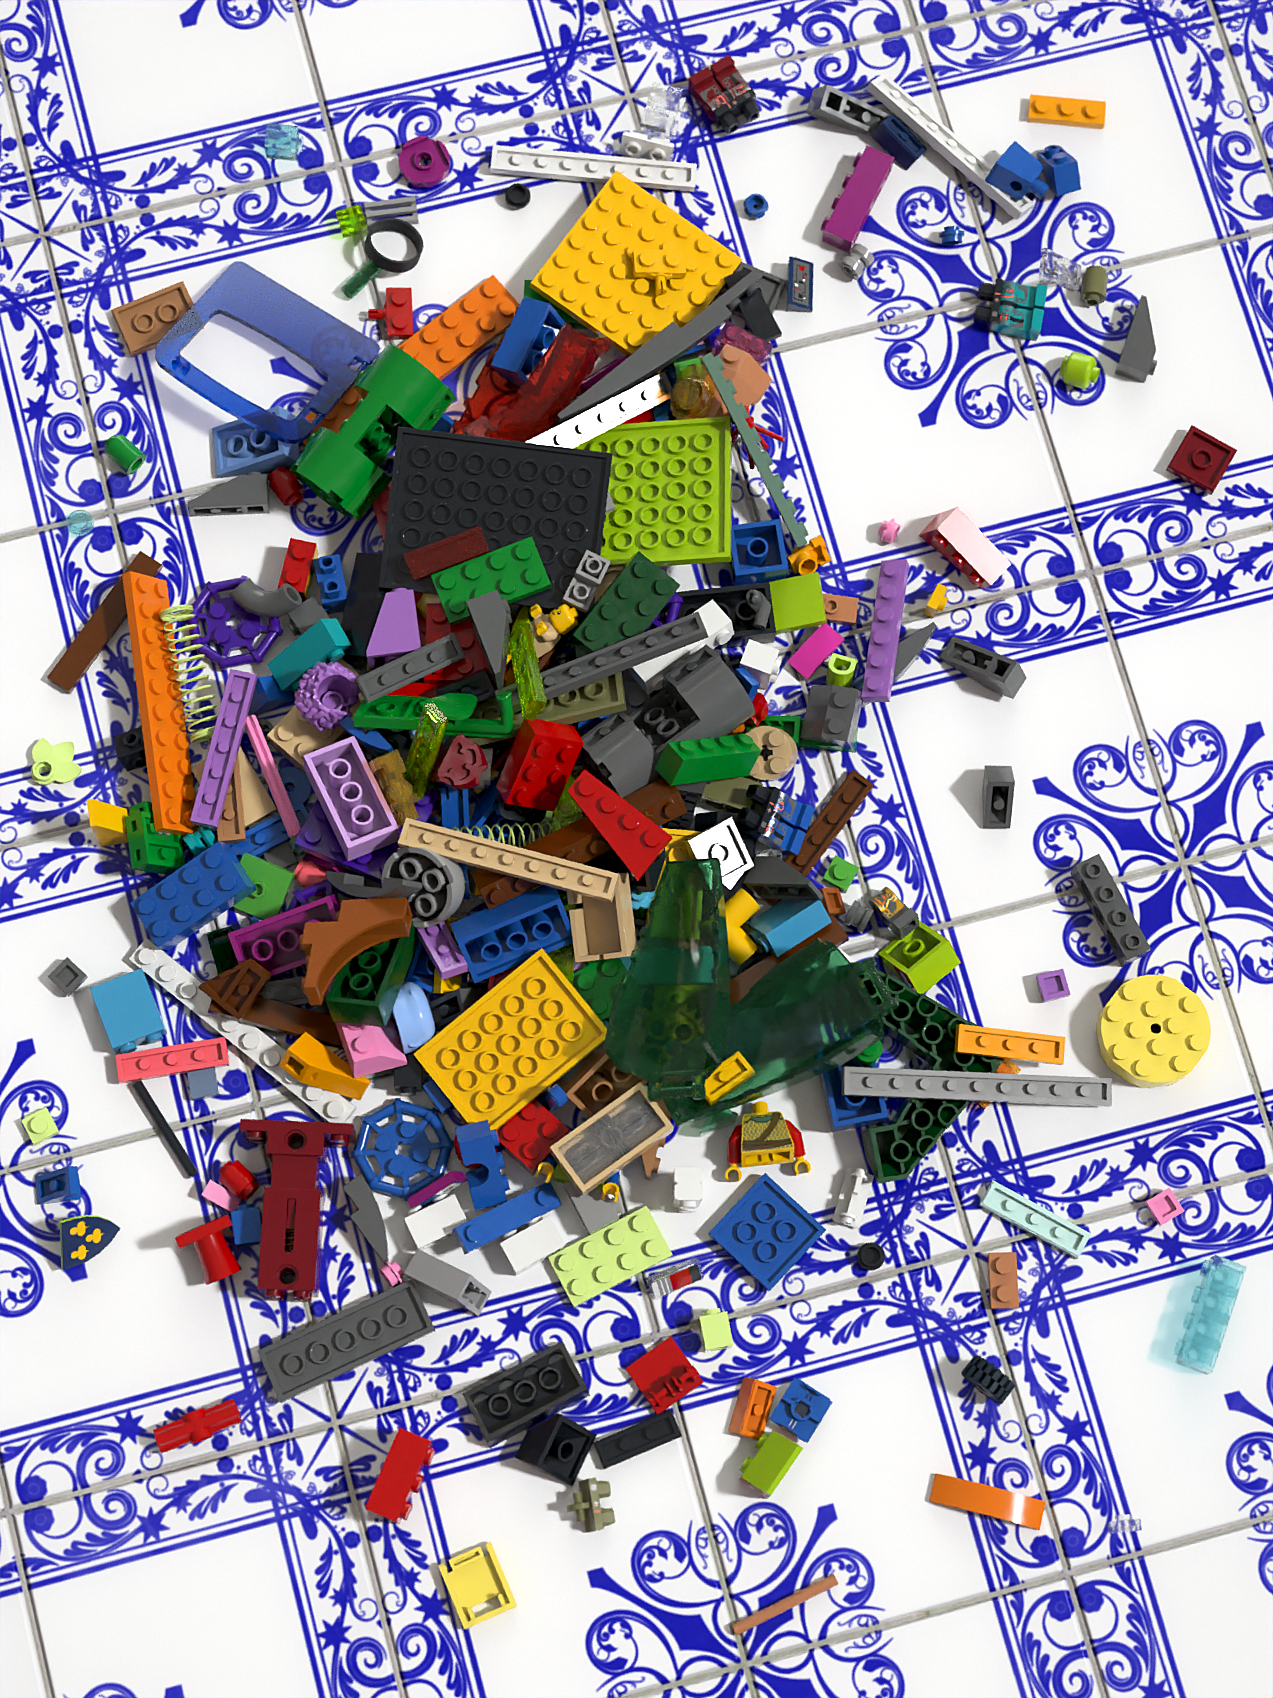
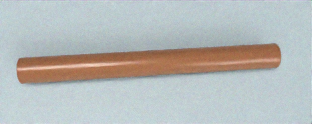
[732,1574,838,1636]

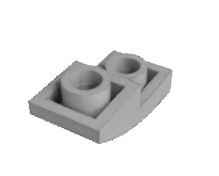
[562,550,611,614]

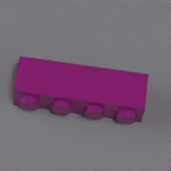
[820,146,894,253]

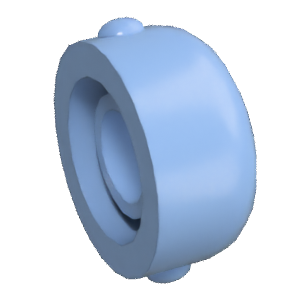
[391,982,436,1054]

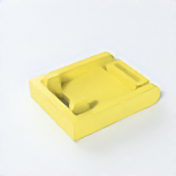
[438,1542,517,1630]

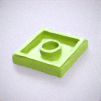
[769,572,827,634]

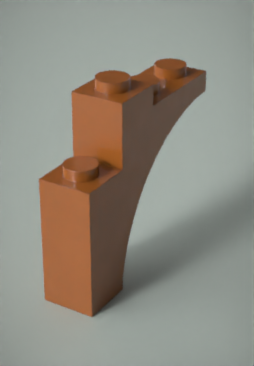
[299,897,413,1005]

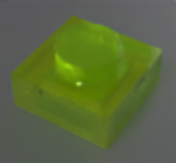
[335,204,368,238]

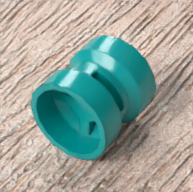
[182,826,218,857]

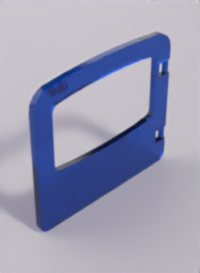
[155,261,380,444]

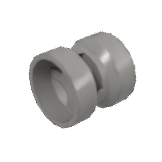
[838,243,874,280]

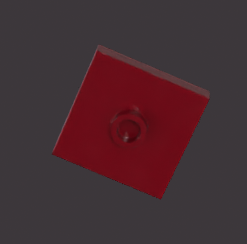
[1166,425,1237,495]

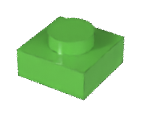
[822,855,859,893]

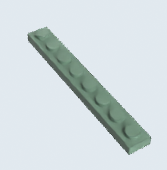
[700,352,809,548]

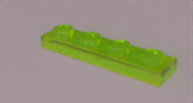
[509,621,547,721]
[399,702,449,802]

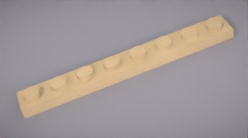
[398,818,620,903]

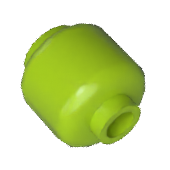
[1059,352,1100,389]

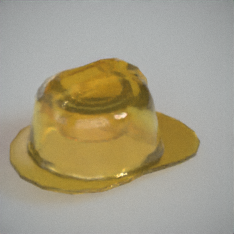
[670,364,716,420]

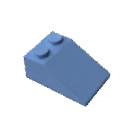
[212,405,300,478]

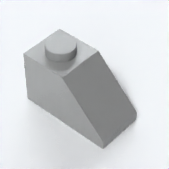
[564,1181,621,1235]

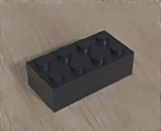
[663,582,776,649]

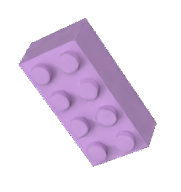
[304,736,399,861]

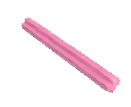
[245,715,301,838]

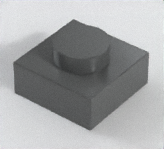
[48,957,88,997]

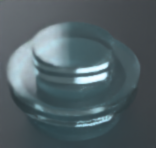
[67,510,94,536]

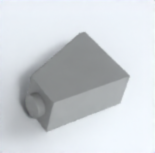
[404,1249,492,1316]

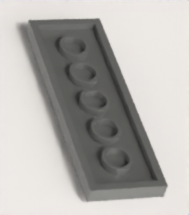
[258,1279,435,1403]

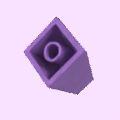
[366,588,421,671]

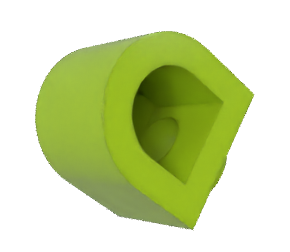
[826,653,858,688]

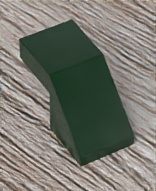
[207,925,239,975]

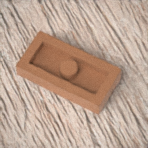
[987,1252,1019,1310]

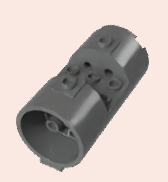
[579,644,755,798]

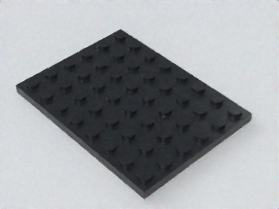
[379,426,613,614]

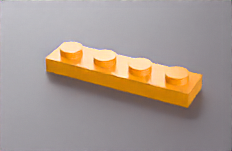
[954,1024,1065,1065]

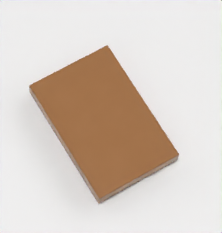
[111,281,204,358]

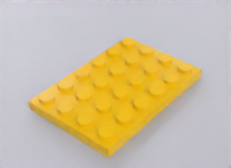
[414,948,612,1130]

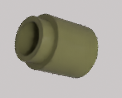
[1080,265,1108,306]

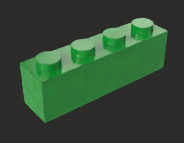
[655,734,762,786]

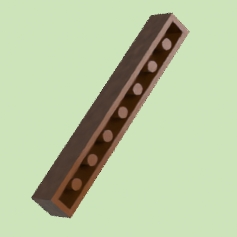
[470,778,687,910]

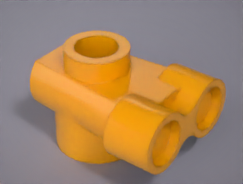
[786,535,831,575]

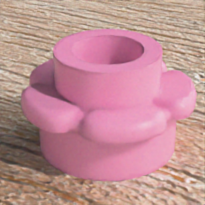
[878,519,901,544]
[379,1261,404,1287]

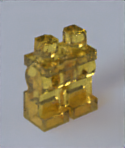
[368,749,419,827]

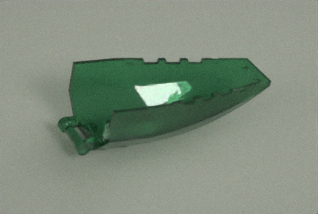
[603,858,730,1102]
[652,938,899,1127]

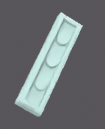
[979,1180,1091,1259]

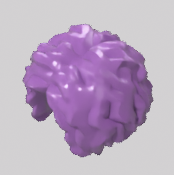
[294,662,361,731]

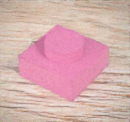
[1145,1187,1184,1227]

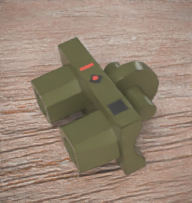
[567,1478,615,1533]

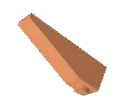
[685,344,772,420]

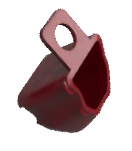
[409,734,488,790]

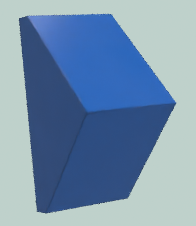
[248,676,295,717]

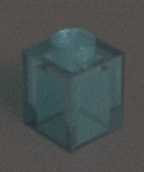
[264,123,304,161]

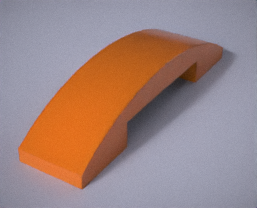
[929,1473,1046,1530]

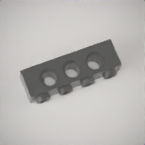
[1070,854,1151,967]

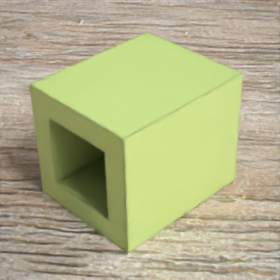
[698,1308,733,1353]

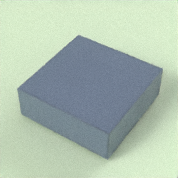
[187,1067,220,1101]

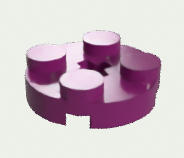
[398,136,450,189]

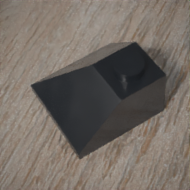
[515,1413,597,1486]

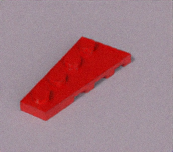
[567,769,672,882]

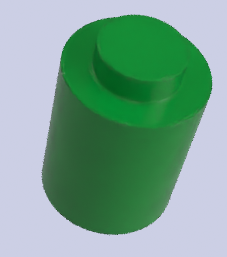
[105,434,146,475]
[852,1034,883,1068]

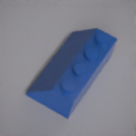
[450,885,573,983]

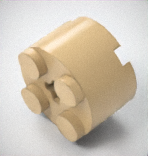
[746,726,798,781]

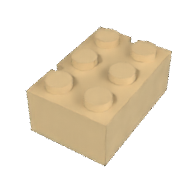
[567,873,638,963]

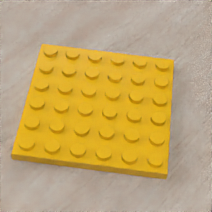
[529,170,743,375]

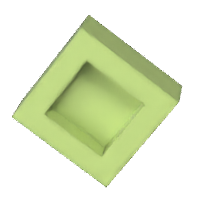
[21,1107,60,1146]

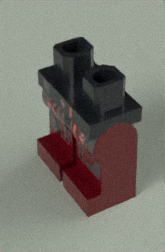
[688,54,760,134]

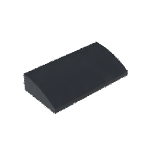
[462,1341,590,1448]

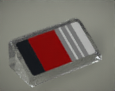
[645,1257,704,1300]

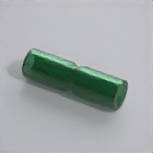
[341,261,383,299]

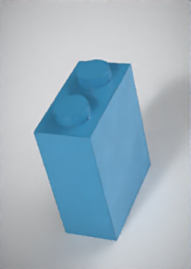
[747,899,832,957]
[90,968,168,1054]

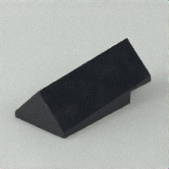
[341,553,392,671]

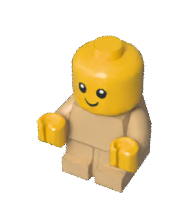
[518,604,579,658]

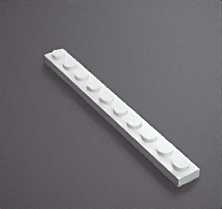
[129,938,357,1123]

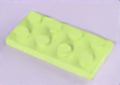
[548,1206,673,1308]

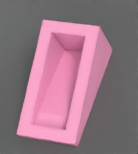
[202,1180,242,1212]

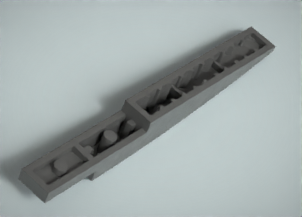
[553,267,763,426]

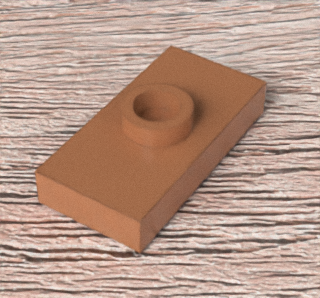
[823,593,859,626]

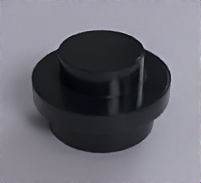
[505,183,531,209]
[857,1242,885,1271]

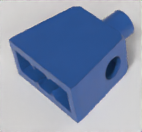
[984,141,1050,200]

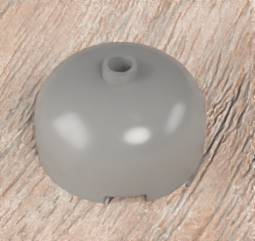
[382,847,465,928]

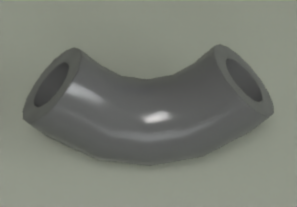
[229,578,302,618]

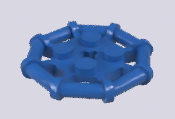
[350,1098,454,1201]

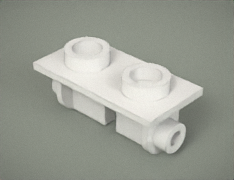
[620,130,675,161]
[832,1168,874,1229]

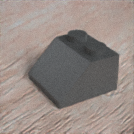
[800,685,863,748]

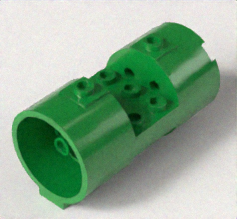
[290,344,456,522]

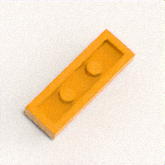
[1027,94,1106,129]

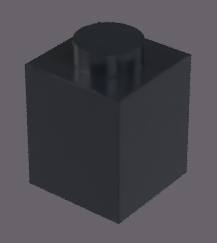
[394,1054,423,1096]

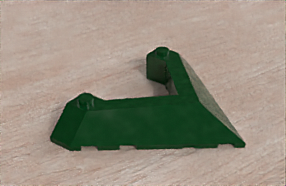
[835,960,1004,1184]

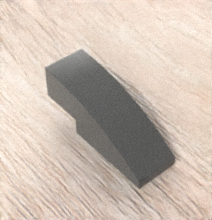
[343,1174,389,1263]

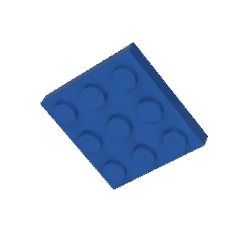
[708,1173,826,1292]

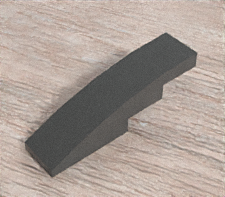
[860,622,937,709]

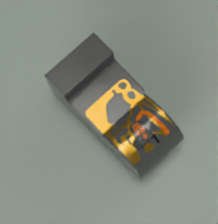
[868,887,919,940]

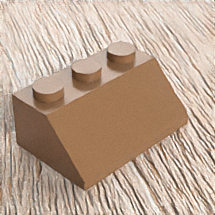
[556,1024,660,1118]

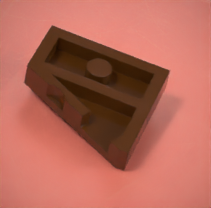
[198,958,273,1020]

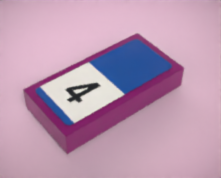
[407,1171,467,1208]

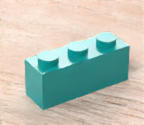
[267,618,352,692]

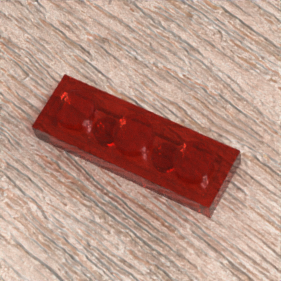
[404,526,489,581]

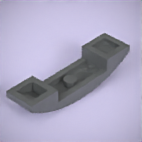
[325,871,423,899]

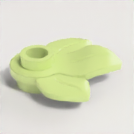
[31,738,82,785]

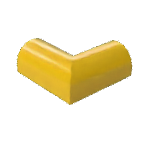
[701,888,760,966]

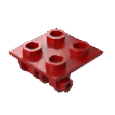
[625,1336,703,1415]

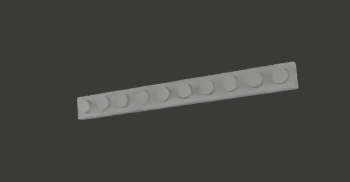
[841,1067,1112,1107]

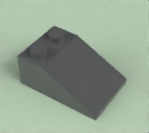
[466,590,512,690]

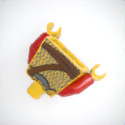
[725,1101,811,1182]

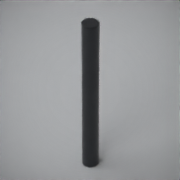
[132,1080,199,1178]

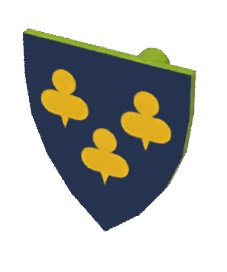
[59,1215,121,1270]

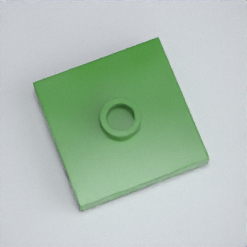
[232,852,295,920]

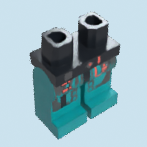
[973,278,1048,341]

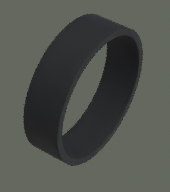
[364,218,423,273]

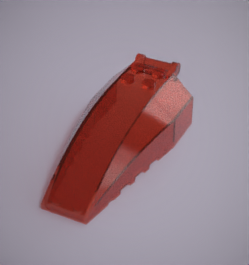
[450,323,611,442]

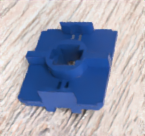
[769,1378,832,1443]

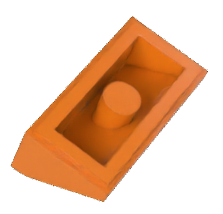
[728,1377,777,1441]

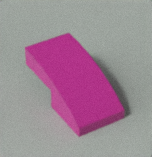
[788,624,845,679]

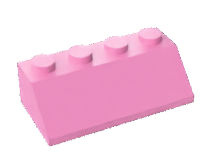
[325,975,407,1078]

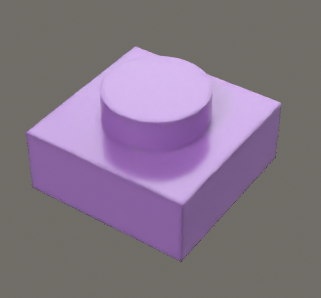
[1036,969,1071,1003]

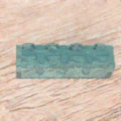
[1174,1255,1247,1375]

